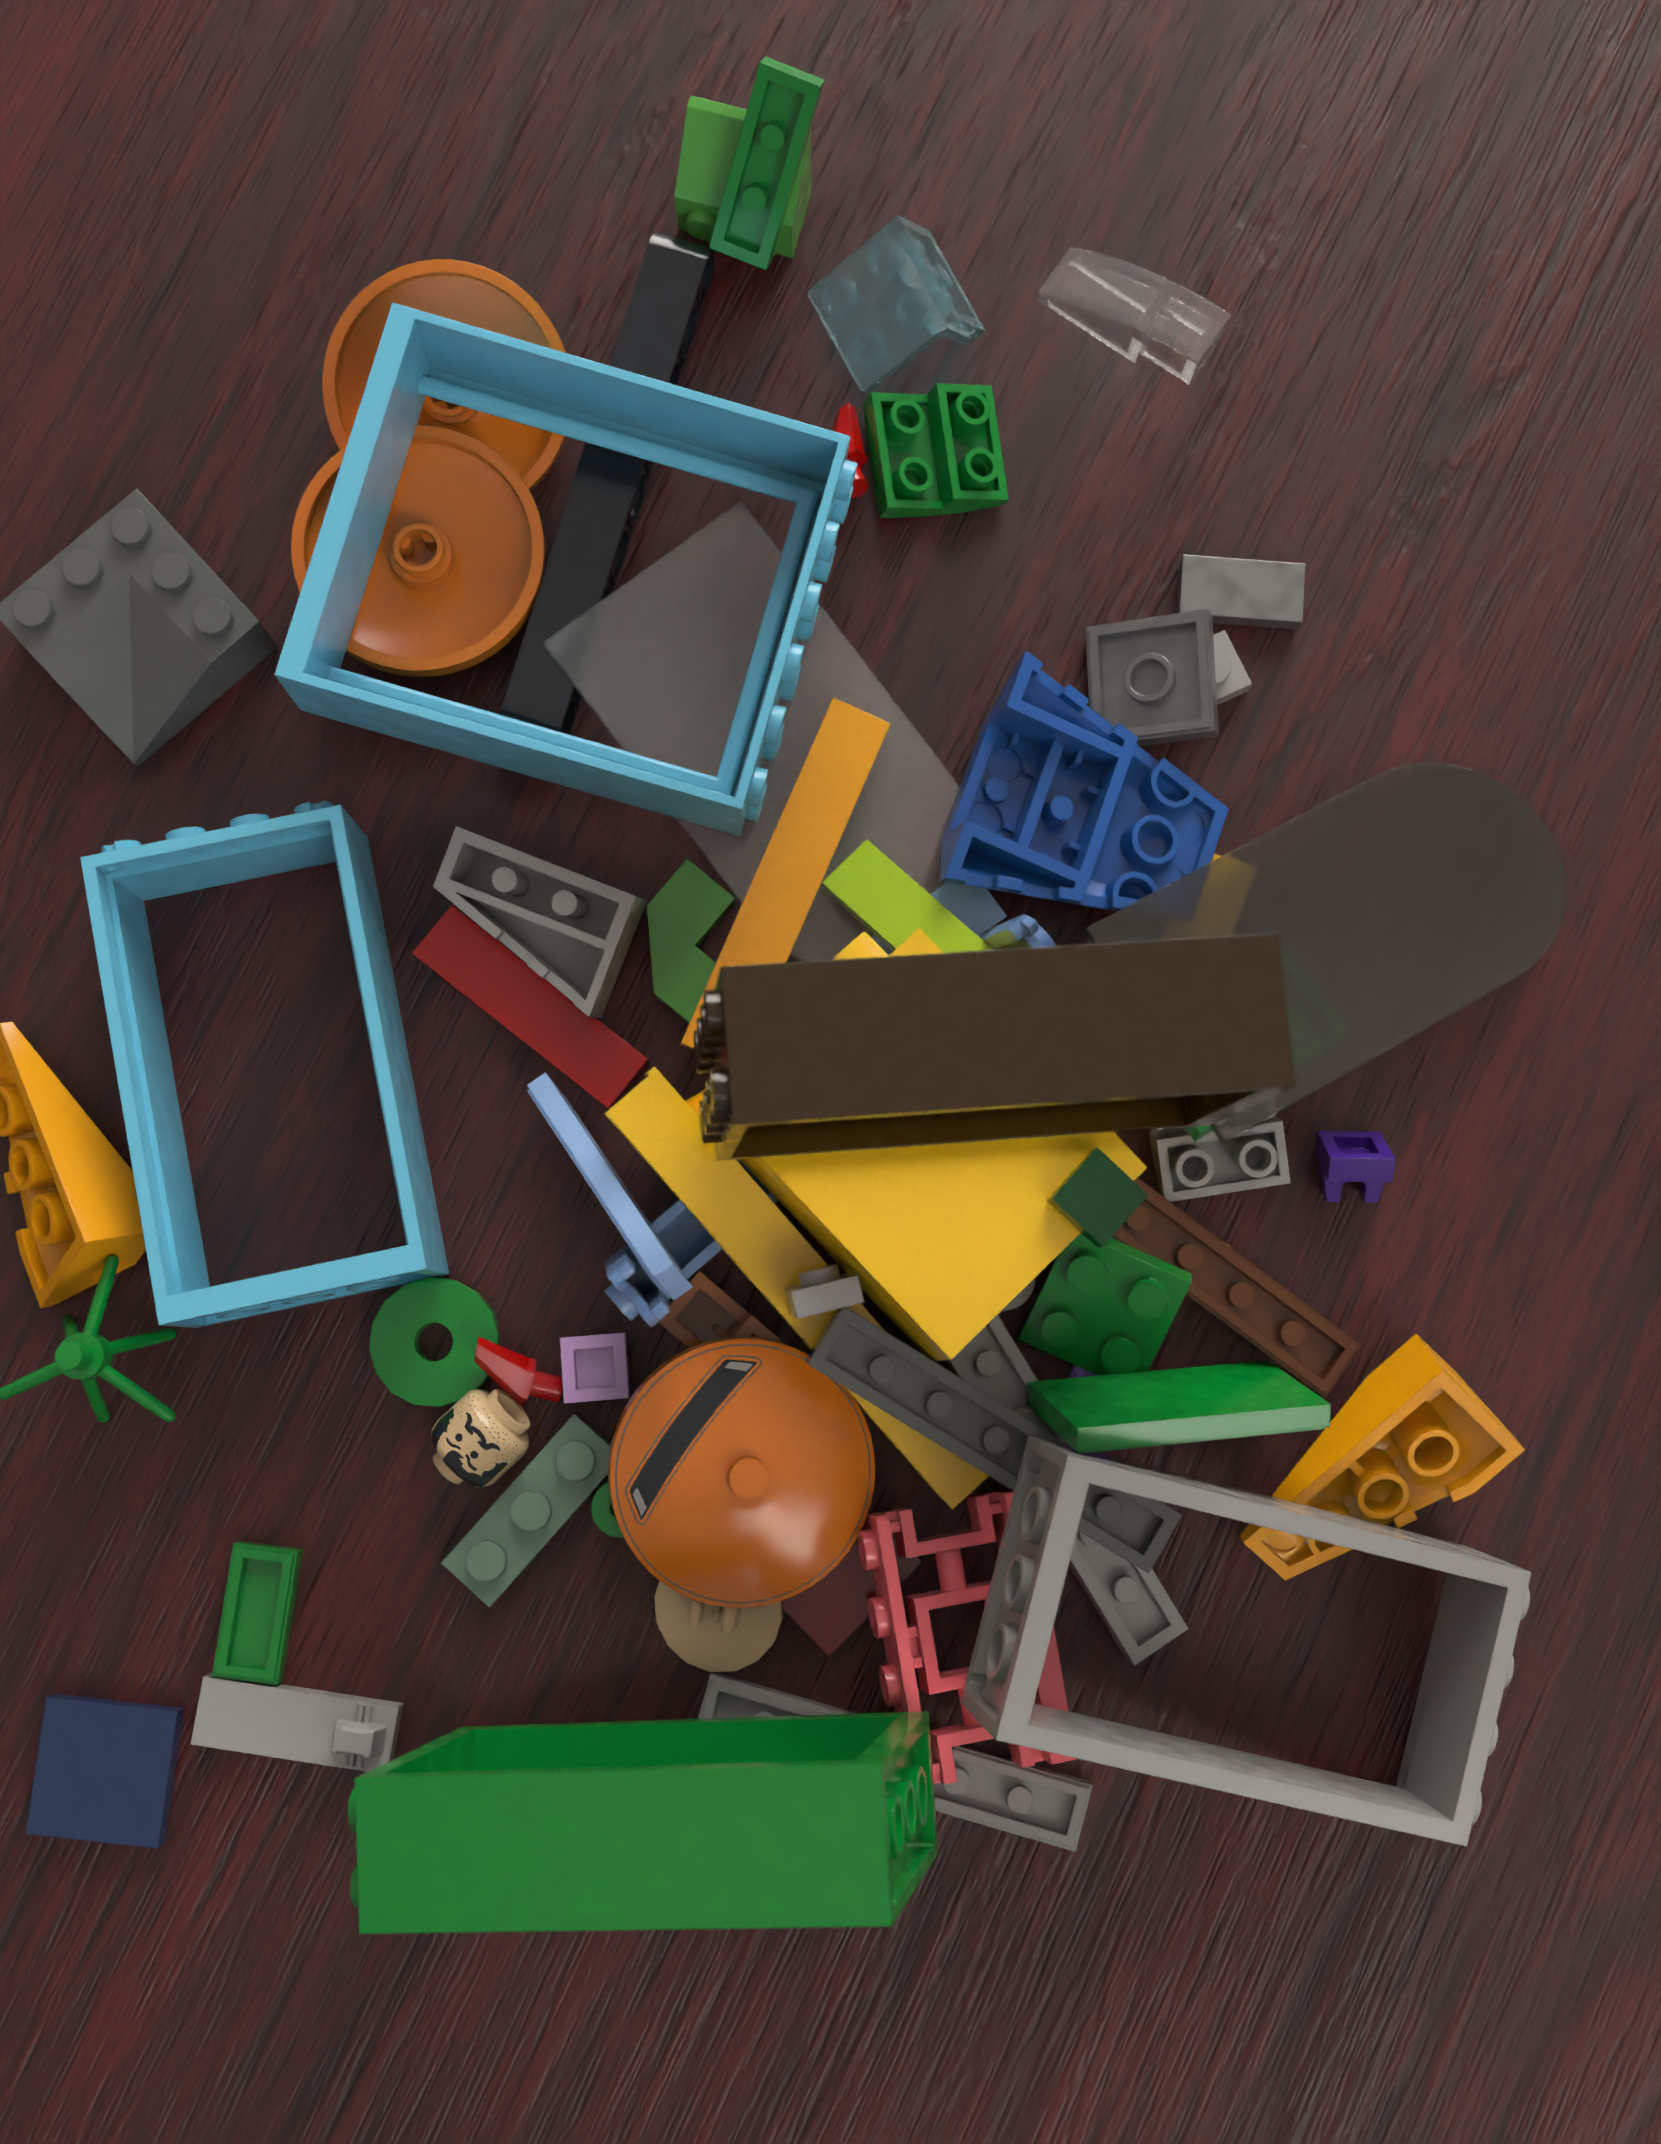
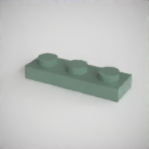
[441,1413,611,1608]

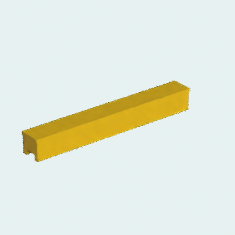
[604,1066,989,1510]

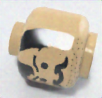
[431,1389,530,1487]

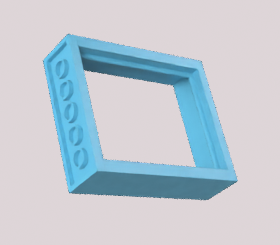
[274,302,858,837]

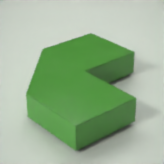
[647,859,736,1024]

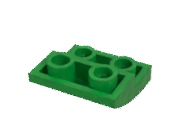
[863,383,1009,518]

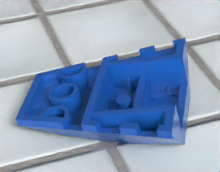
[941,651,1229,923]

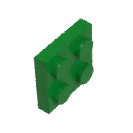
[1018,1233,1192,1376]

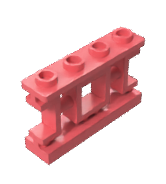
[857,1487,1077,1785]

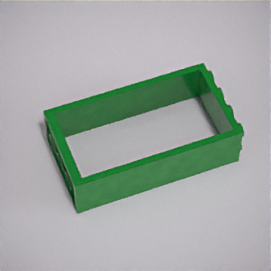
[348,1711,938,1934]

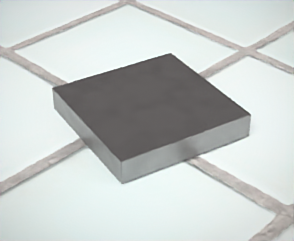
[1086,609,1219,746]

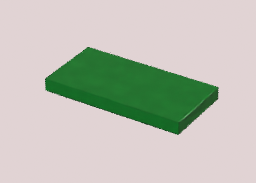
[1027,1360,1331,1453]

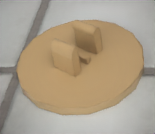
[654,1581,784,1672]

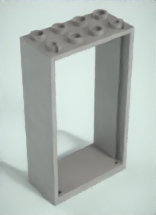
[960,1435,1532,1846]

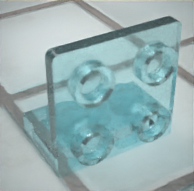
[808,215,985,392]

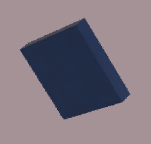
[26,1694,184,1848]

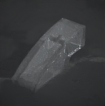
[1036,247,1232,384]

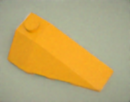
[0,1022,146,1308]
[1240,1334,1525,1580]

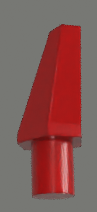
[832,403,868,498]
[474,1336,563,1405]

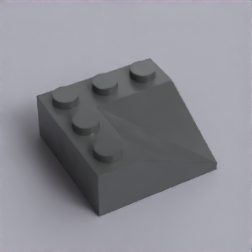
[0,488,278,767]

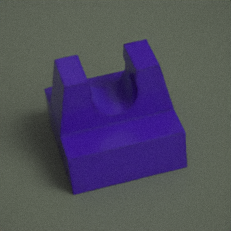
[1314,1131,1395,1203]

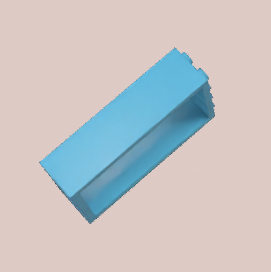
[80,801,449,1328]

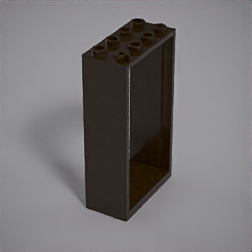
[694,933,1296,1161]

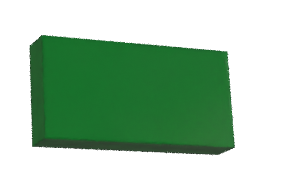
[212,1541,303,1685]

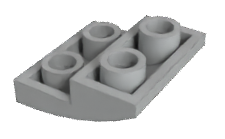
[1148,1096,1291,1202]

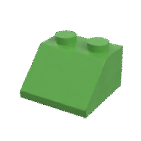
[674,95,811,258]

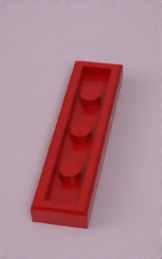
[412,905,650,1110]

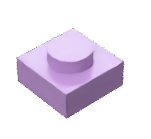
[560,1333,631,1403]

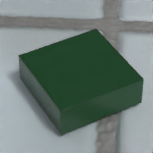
[1046,1147,1149,1248]

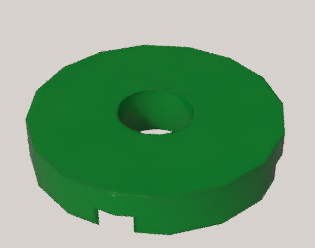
[369,1277,501,1407]

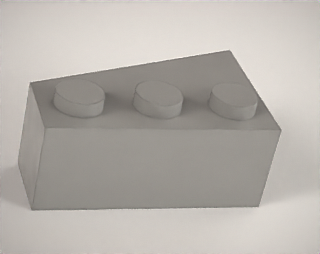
[433,826,647,1018]

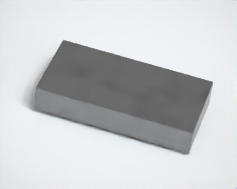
[1177,554,1306,630]

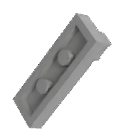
[190,1673,404,1772]

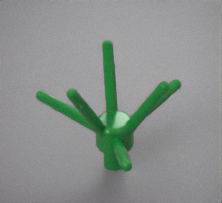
[0,1254,176,1423]

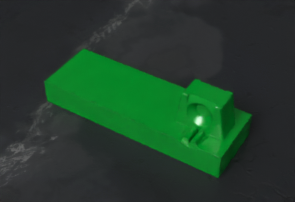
[709,56,825,270]

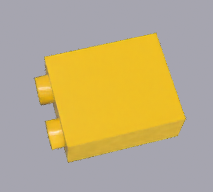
[740,928,1147,1361]

